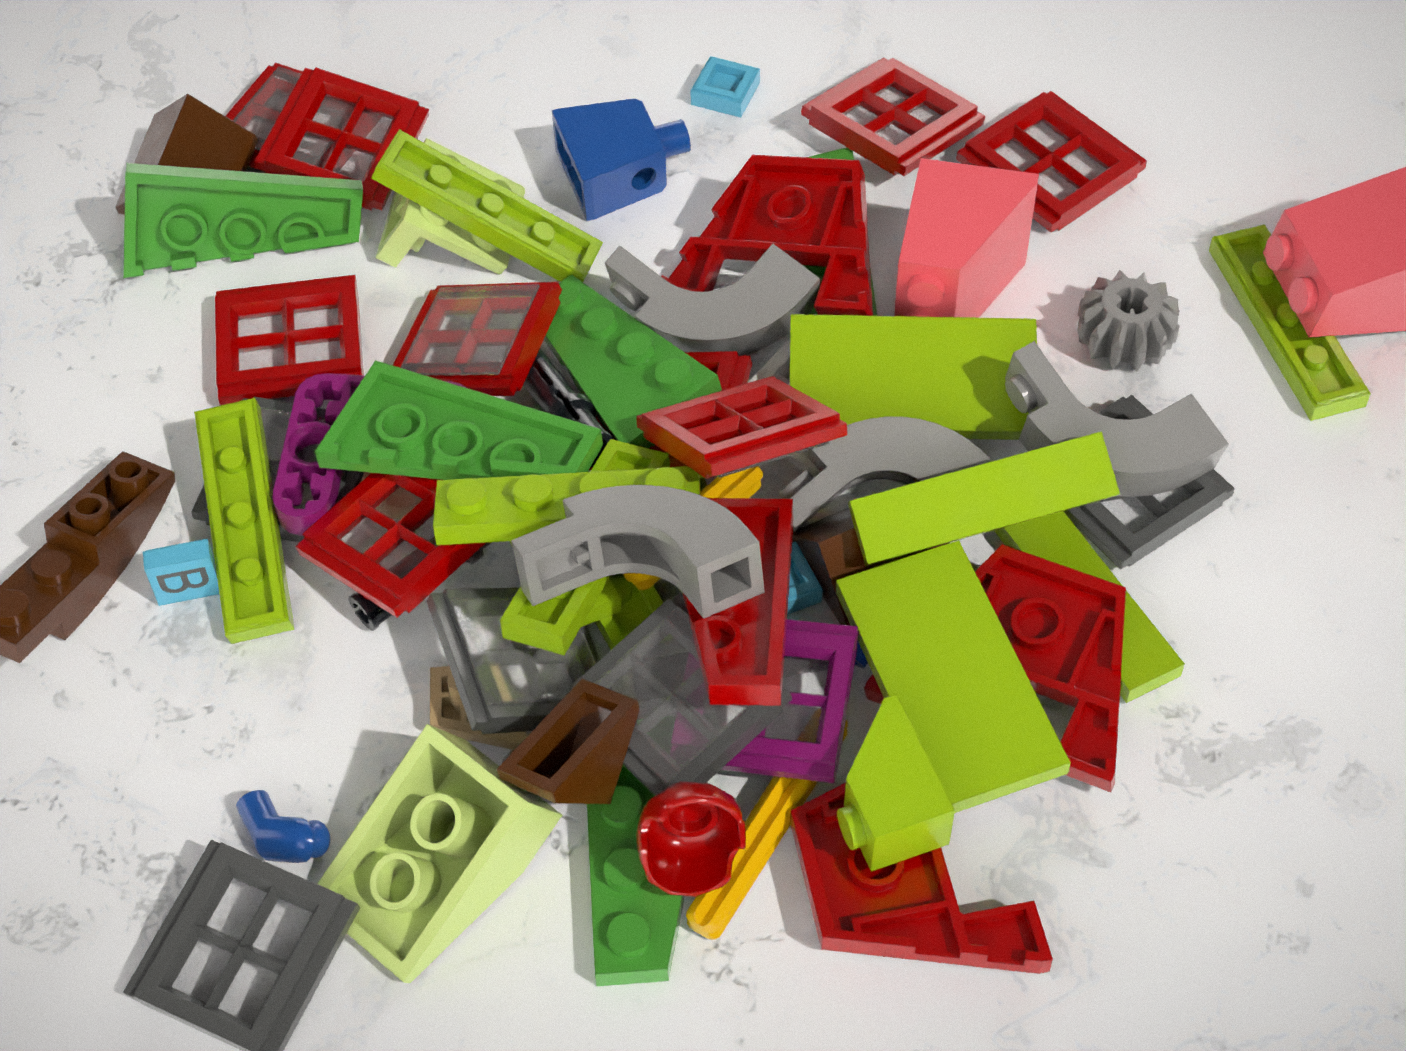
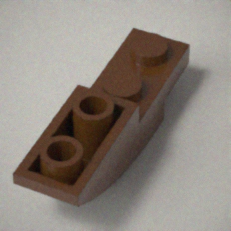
[0,451,175,663]

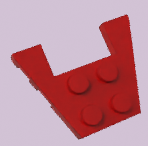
[661,154,873,316]
[864,544,1126,793]
[790,782,1053,974]

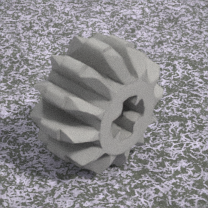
[1077,270,1180,372]

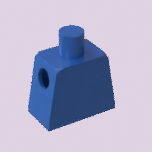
[551,98,691,221]

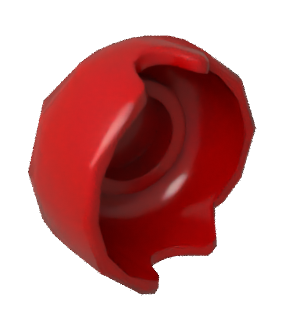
[636,781,746,897]

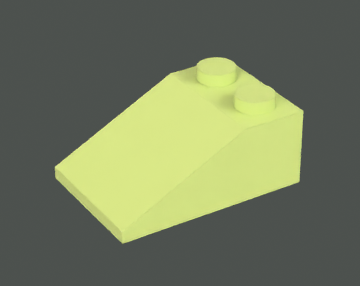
[317,724,562,983]

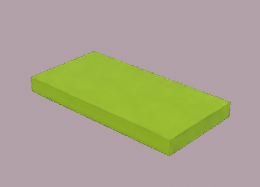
[789,314,1037,440]
[836,540,1071,813]

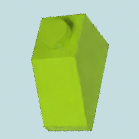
[837,694,955,872]

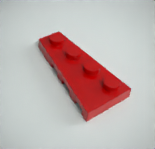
[683,498,794,706]

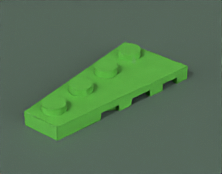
[123,163,363,278]
[544,274,722,448]
[315,360,603,480]
[587,713,718,987]

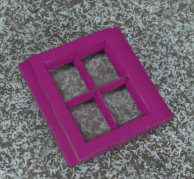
[670,619,859,783]

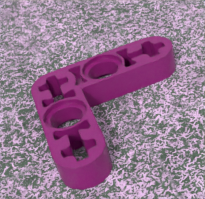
[273,373,466,536]

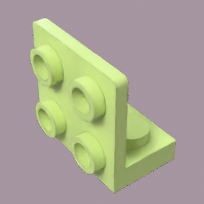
[376,138,525,274]

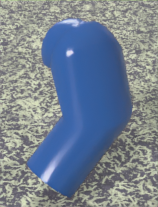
[236,790,331,863]

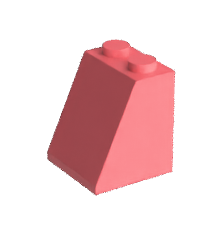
[894,158,1039,318]
[1263,167,1406,337]

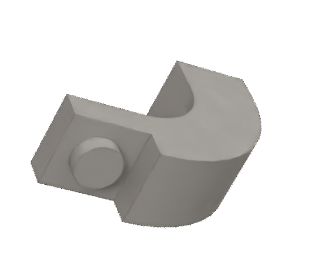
[604,244,820,356]
[1005,341,1229,497]
[779,417,992,533]
[511,485,765,619]

